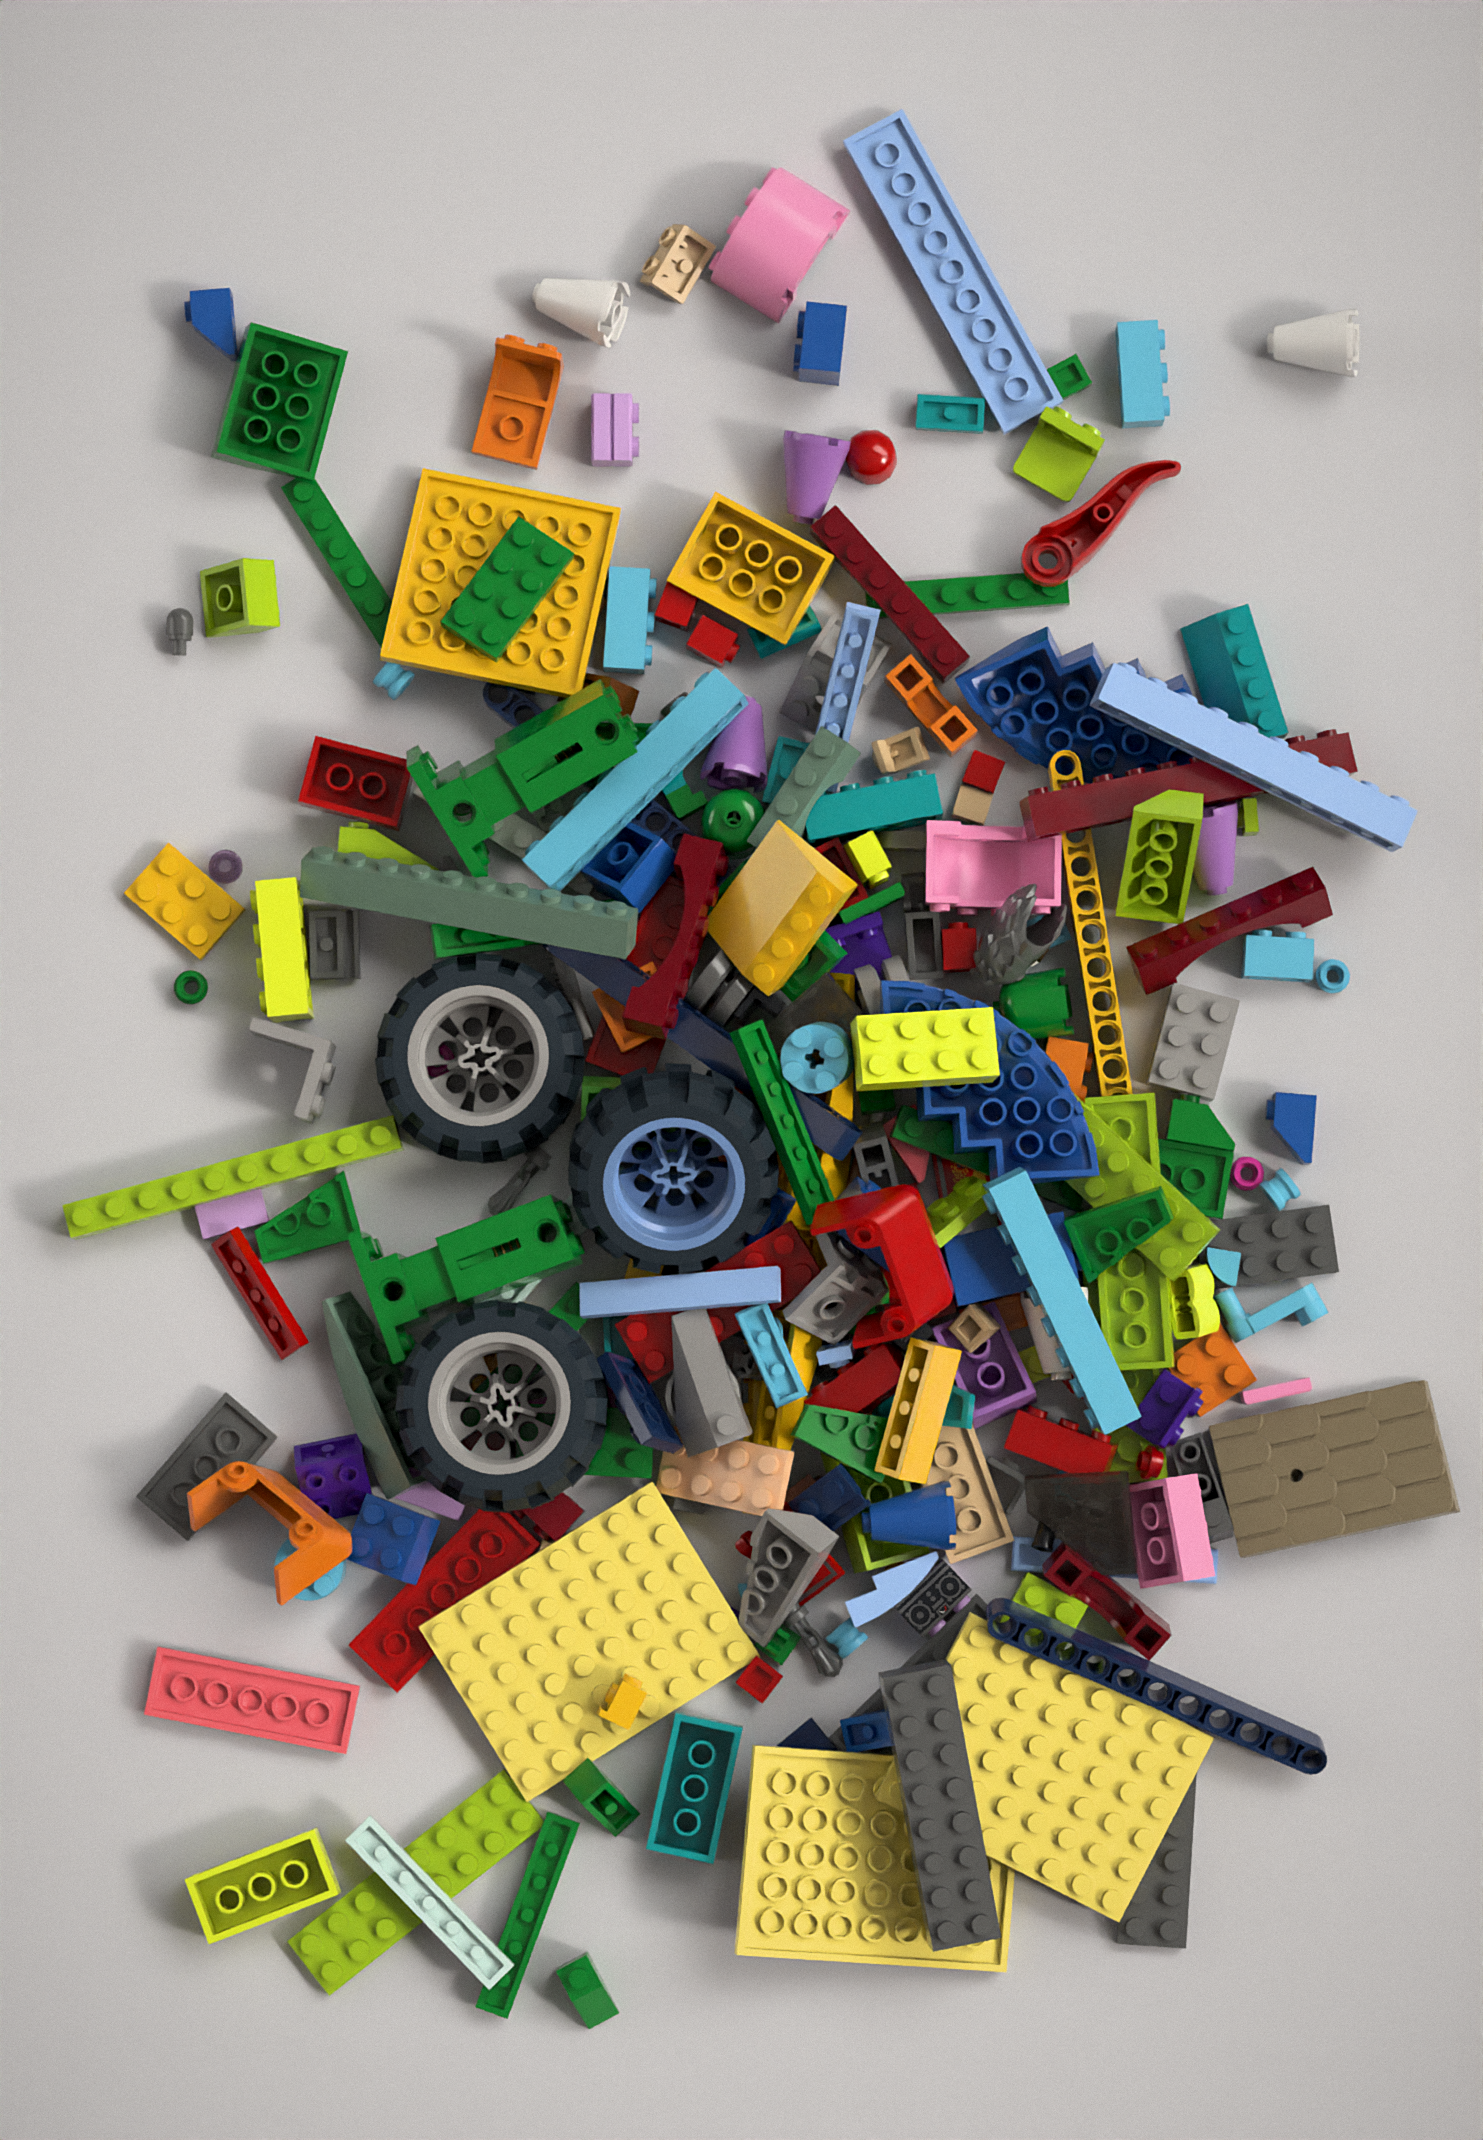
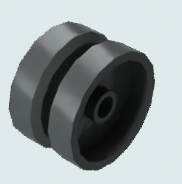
[683,949,755,1029]

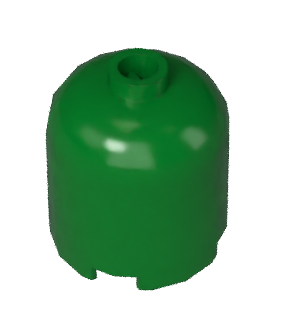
[700,789,765,860]
[993,967,1074,1039]

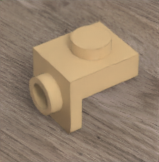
[871,727,930,774]

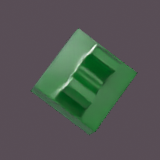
[754,1623,801,1665]

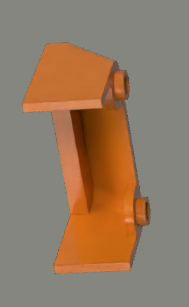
[187,1461,352,1606]

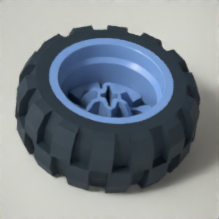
[568,1063,779,1274]

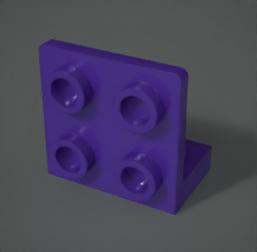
[825,911,892,993]
[1125,1369,1204,1449]
[294,1433,373,1519]

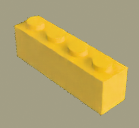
[874,1337,962,1484]

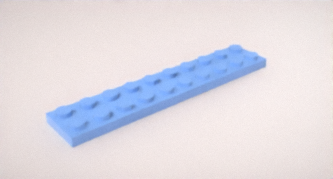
[843,109,1063,435]

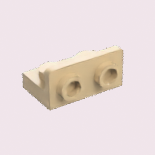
[640,224,716,304]

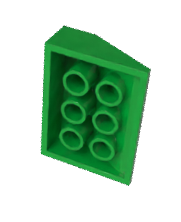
[211,322,348,481]

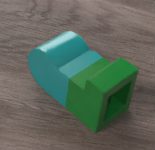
[661,770,708,821]

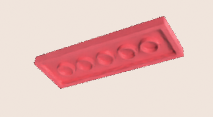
[144,1646,360,1754]

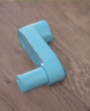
[1213,1282,1329,1343]

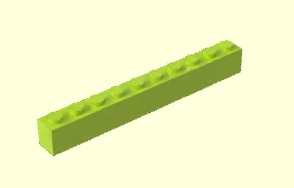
[62,1115,404,1240]

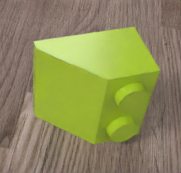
[200,558,280,638]

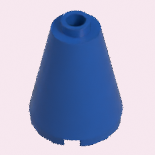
[861,1481,956,1550]

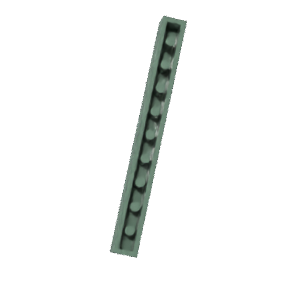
[300,846,638,959]

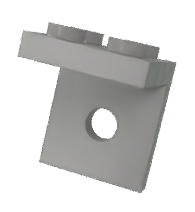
[779,613,892,732]
[249,1017,336,1124]
[782,1224,889,1345]

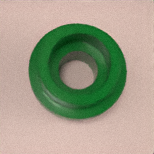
[174,970,208,1005]

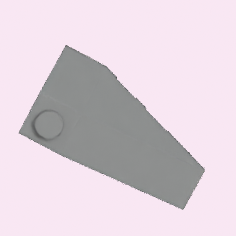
[671,1309,753,1457]
[738,1508,839,1647]

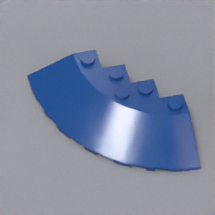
[955,626,1194,784]
[880,980,1100,1184]

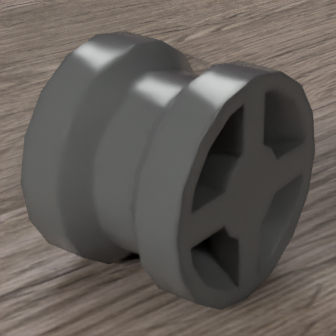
[731,1344,764,1381]

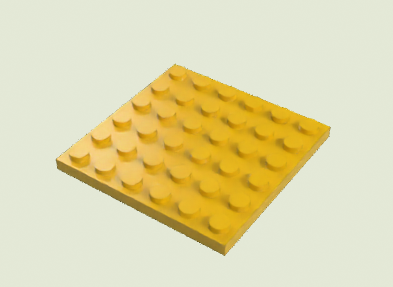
[380,468,621,698]

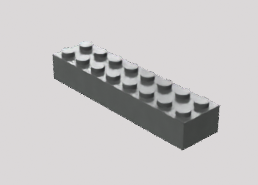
[878,1659,1001,1952]

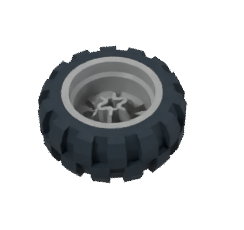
[375,953,585,1164]
[396,1299,609,1513]

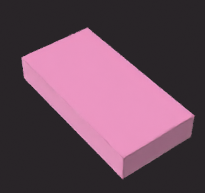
[1240,1377,1312,1405]

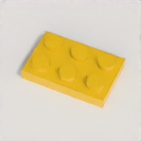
[124,842,246,961]

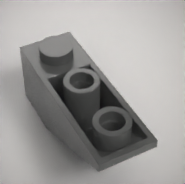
[1169,1433,1234,1544]

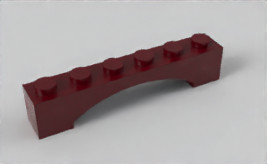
[810,505,970,684]
[622,834,729,1040]
[1126,867,1333,996]

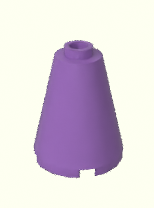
[783,430,851,525]
[700,696,768,793]
[1193,800,1238,896]

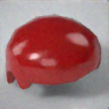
[846,430,897,485]

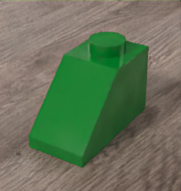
[1165,1094,1235,1151]
[563,1758,640,1837]
[556,1951,620,2029]

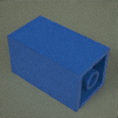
[941,1211,1083,1308]

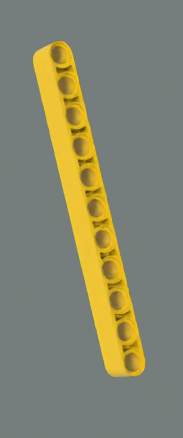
[1048,750,1133,1097]

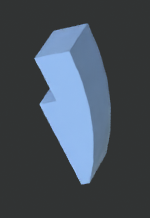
[845,1551,939,1628]

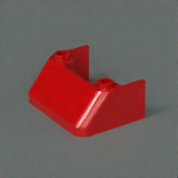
[810,1184,954,1349]

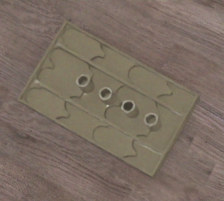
[1209,1380,1460,1558]

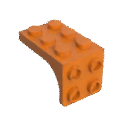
[471,334,564,470]

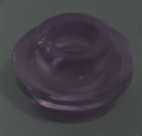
[209,850,243,884]

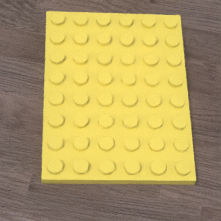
[418,1481,760,1802]
[874,1612,1214,1922]
[734,1745,1015,1972]

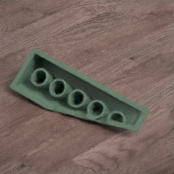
[322,1291,429,1500]

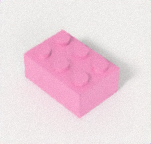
[1122,1474,1215,1589]

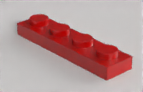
[211,1226,309,1360]

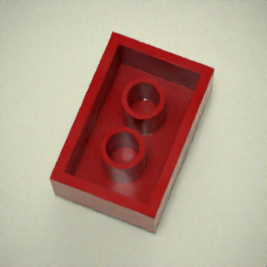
[298,736,413,831]

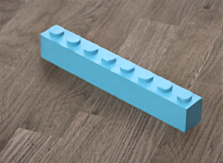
[522,668,749,891]
[982,1167,1142,1435]

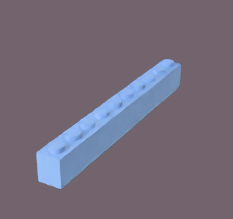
[1089,662,1418,852]

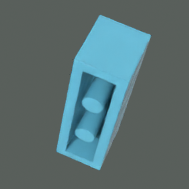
[1115,320,1170,429]
[603,566,657,674]

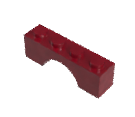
[461,1431,585,1542]
[1042,1539,1172,1661]

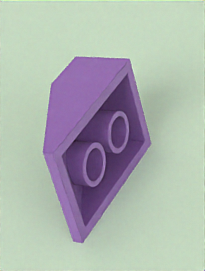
[932,1302,1037,1430]

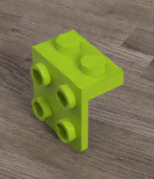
[1013,406,1105,502]

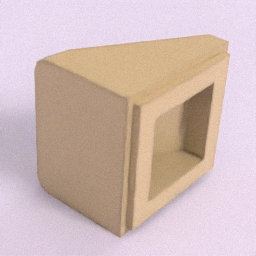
[951,784,993,826]
[948,1303,1001,1353]

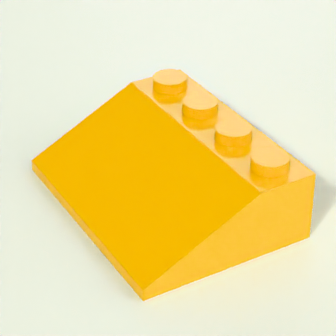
[666,491,835,646]
[707,820,858,996]

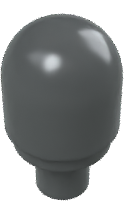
[166,608,194,656]

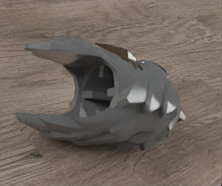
[970,884,1067,986]

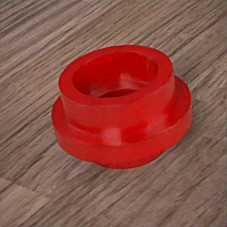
[1136,1445,1164,1480]

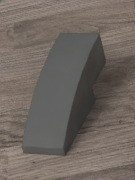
[901,872,944,980]

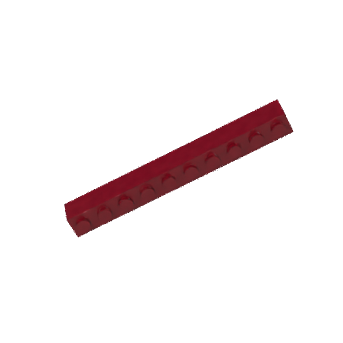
[1019,729,1358,842]

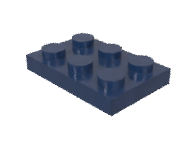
[597,1351,684,1454]

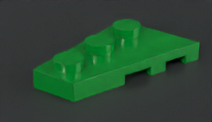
[254,1170,361,1264]
[1064,1186,1174,1283]
[791,1404,888,1483]

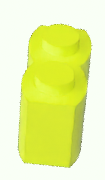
[843,831,892,889]
[1167,1264,1220,1340]

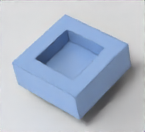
[816,1338,857,1368]

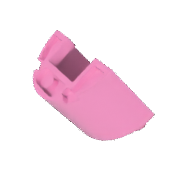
[709,167,850,324]
[925,820,1062,916]

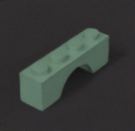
[747,726,861,848]

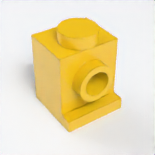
[597,1673,647,1730]

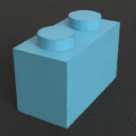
[1241,930,1314,983]

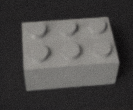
[1145,983,1240,1102]

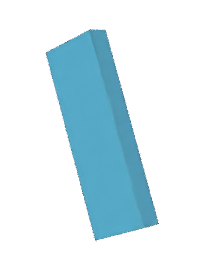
[735,1303,808,1408]

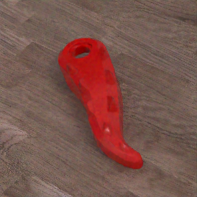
[1021,460,1181,587]

